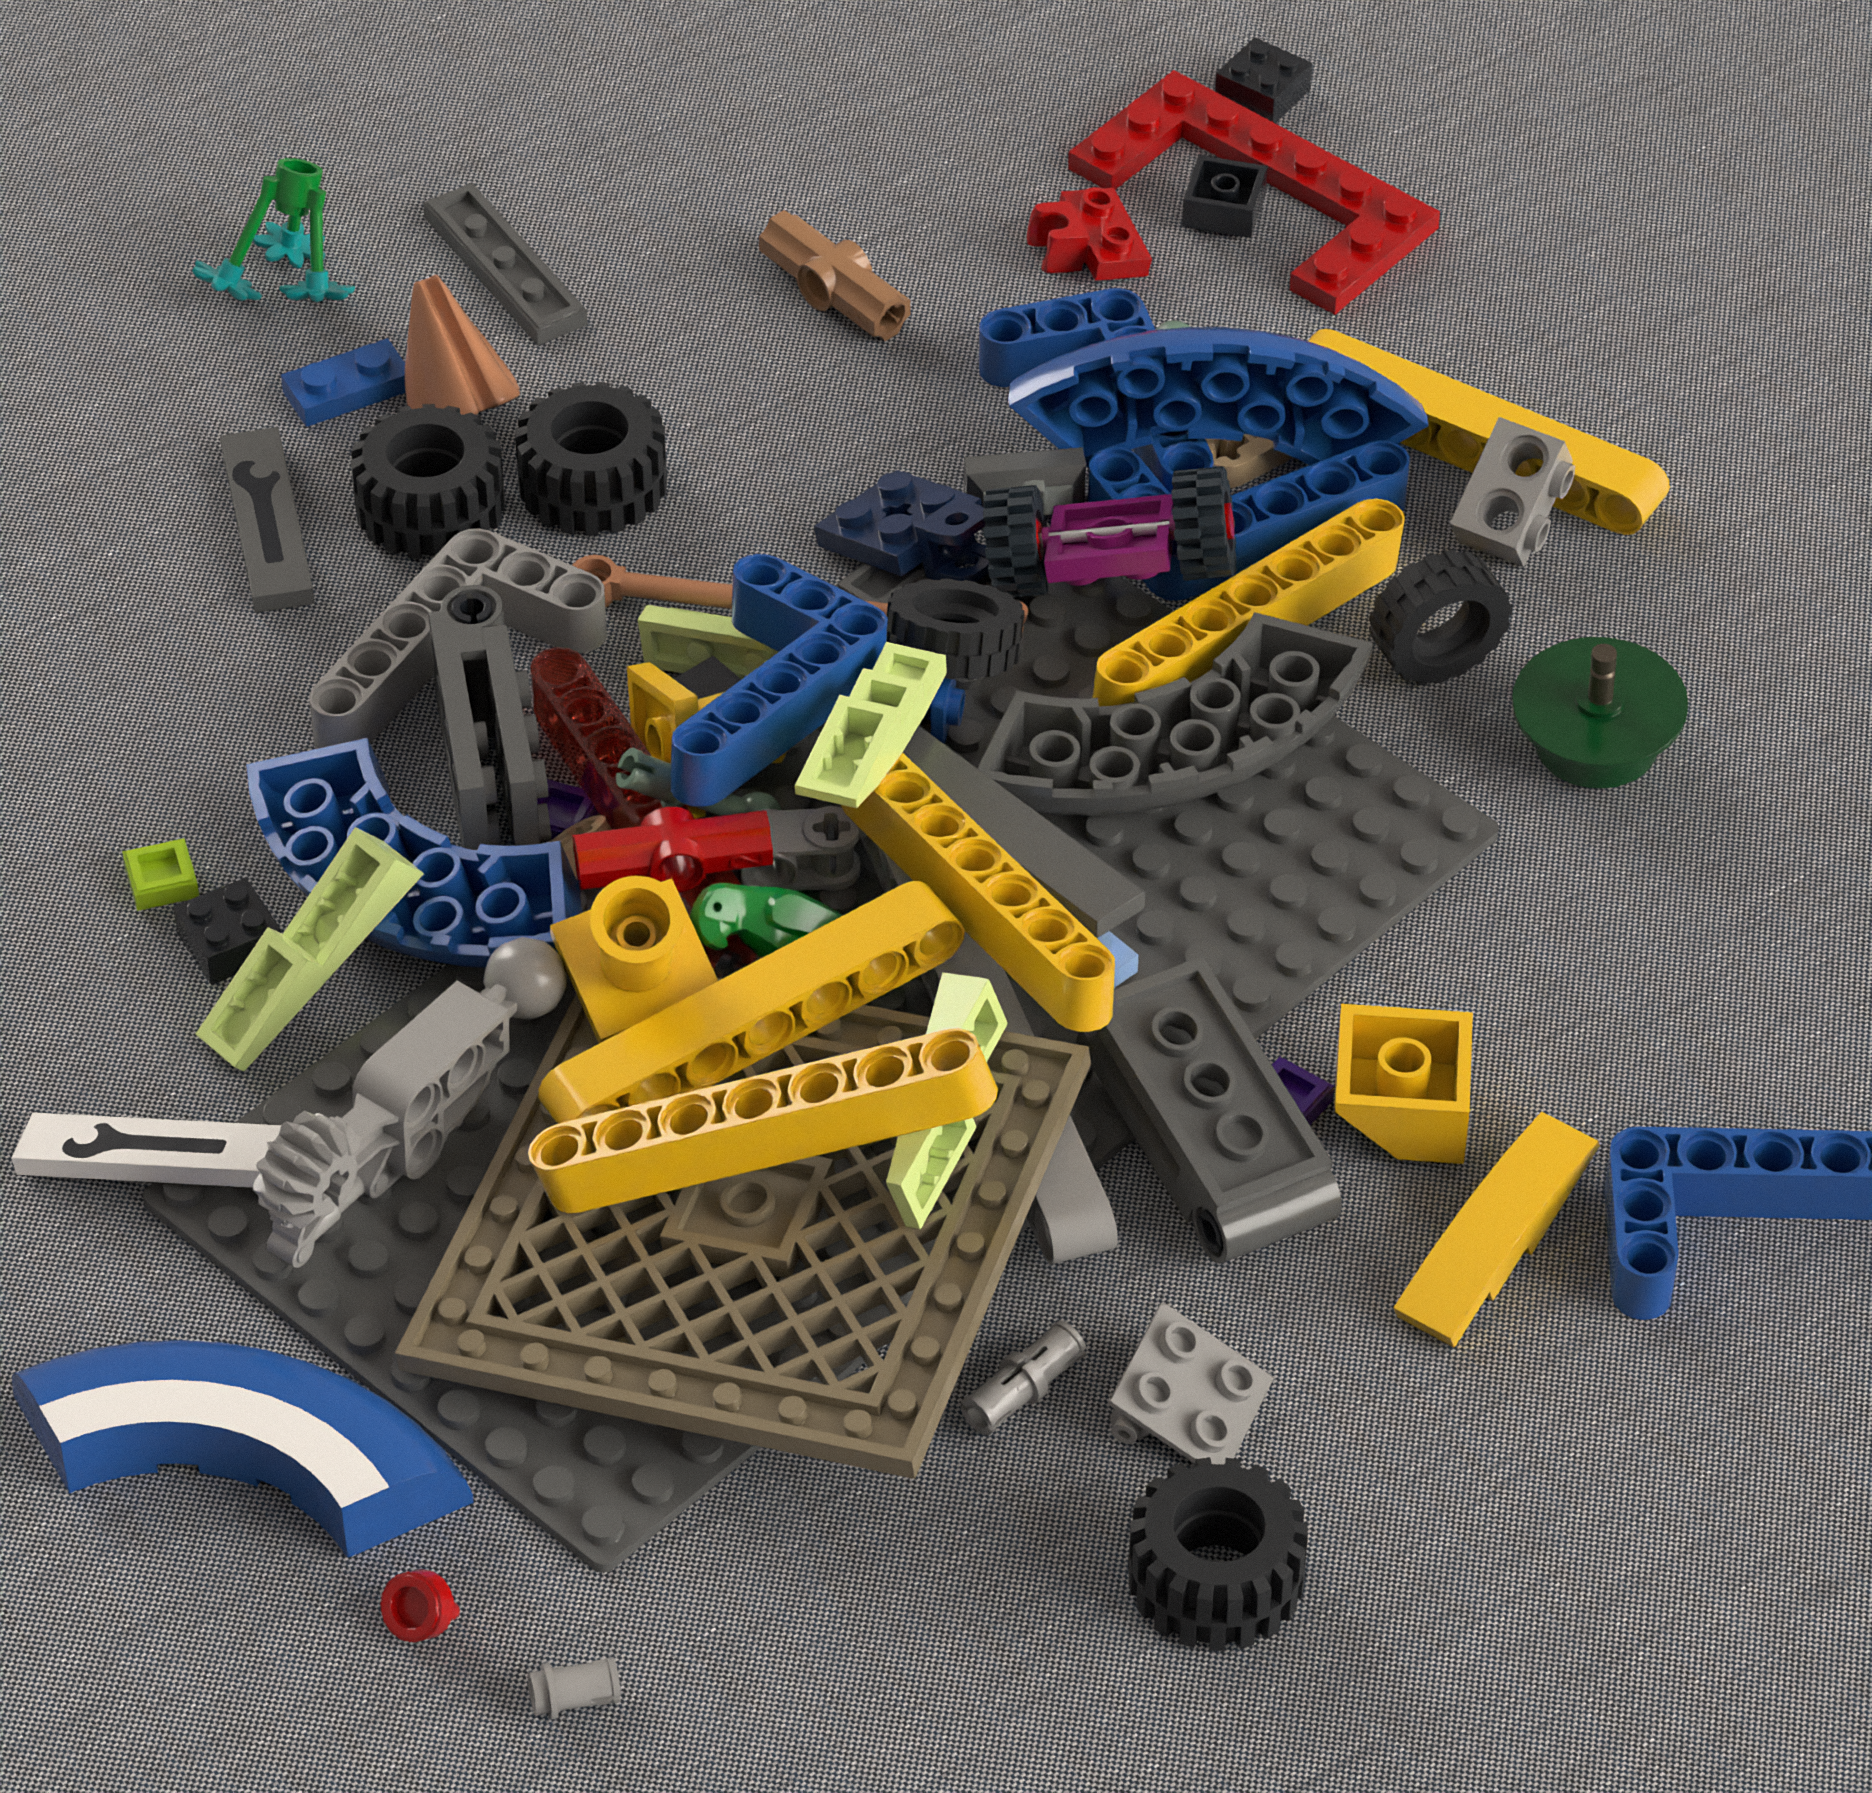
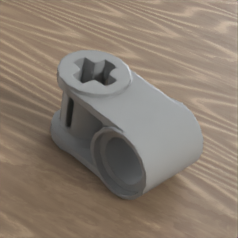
[740,806,861,891]

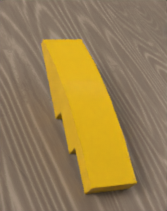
[1393,1111,1600,1348]

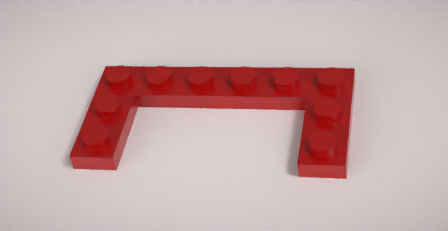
[1068,70,1440,315]

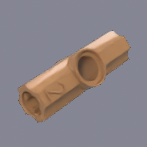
[759,210,911,341]

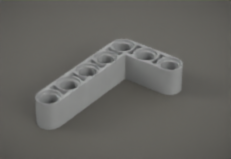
[309,528,607,749]

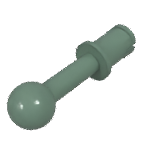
[616,748,782,816]

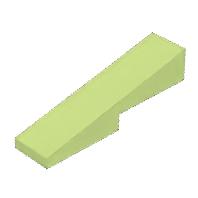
[196,827,424,1071]
[886,972,1008,1229]

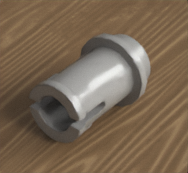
[528,1657,621,1720]

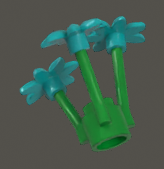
[192,158,355,303]

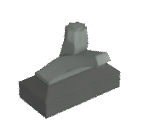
[964,447,1086,527]

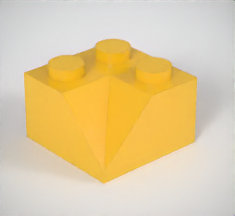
[1334,1004,1473,1164]

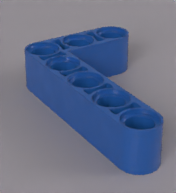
[979,288,1214,494]
[1088,440,1410,601]
[670,554,888,807]
[1604,1127,1872,1320]

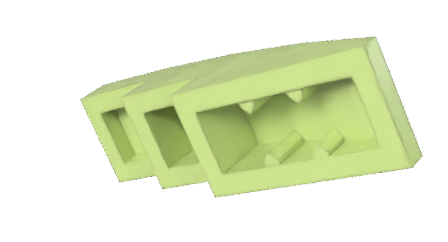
[795,642,947,808]

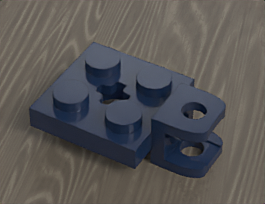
[814,470,989,582]

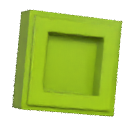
[122,838,199,911]

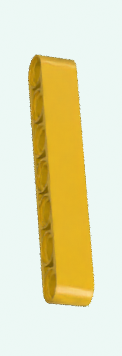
[1308,329,1670,535]
[1092,499,1405,707]
[841,752,1115,1032]
[538,881,965,1124]
[528,1028,998,1213]

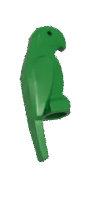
[690,883,921,981]

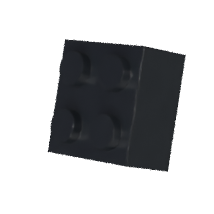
[1215,37,1312,123]
[1182,155,1268,238]
[173,877,281,985]

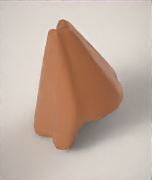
[405,274,520,415]

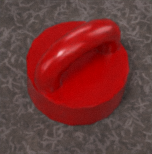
[380,1569,460,1643]

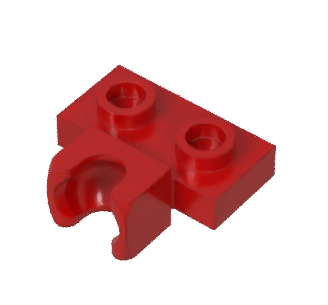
[1027,187,1152,281]

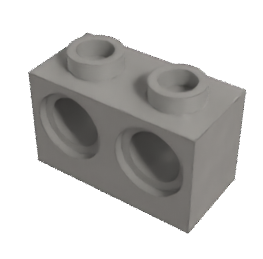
[1449,417,1575,567]

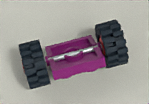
[983,466,1236,597]

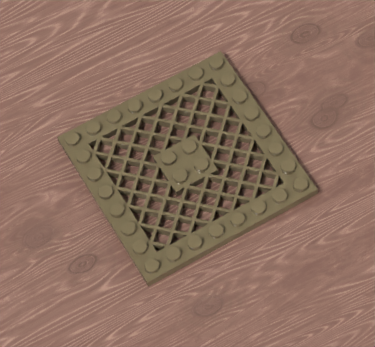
[395,978,1091,1479]

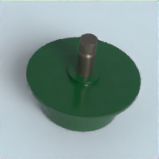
[1512,637,1688,788]

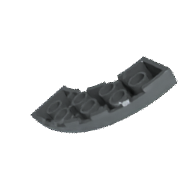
[977,612,1373,816]

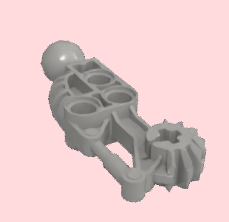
[253,937,567,1268]

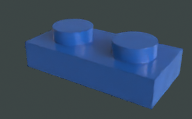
[281,338,406,427]

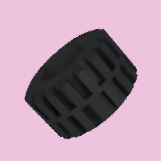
[515,381,667,536]
[351,404,505,559]
[1128,1457,1308,1651]

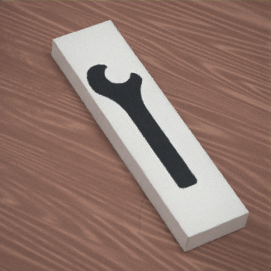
[12,1113,281,1188]

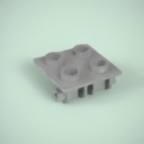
[1108,1302,1274,1464]

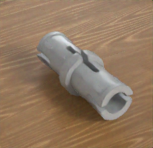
[961,1320,1086,1435]

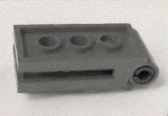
[428,585,551,850]
[1076,956,1342,1264]

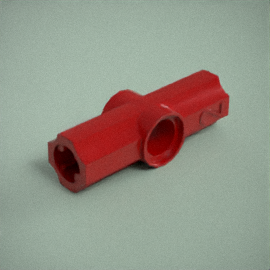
[572,807,773,893]

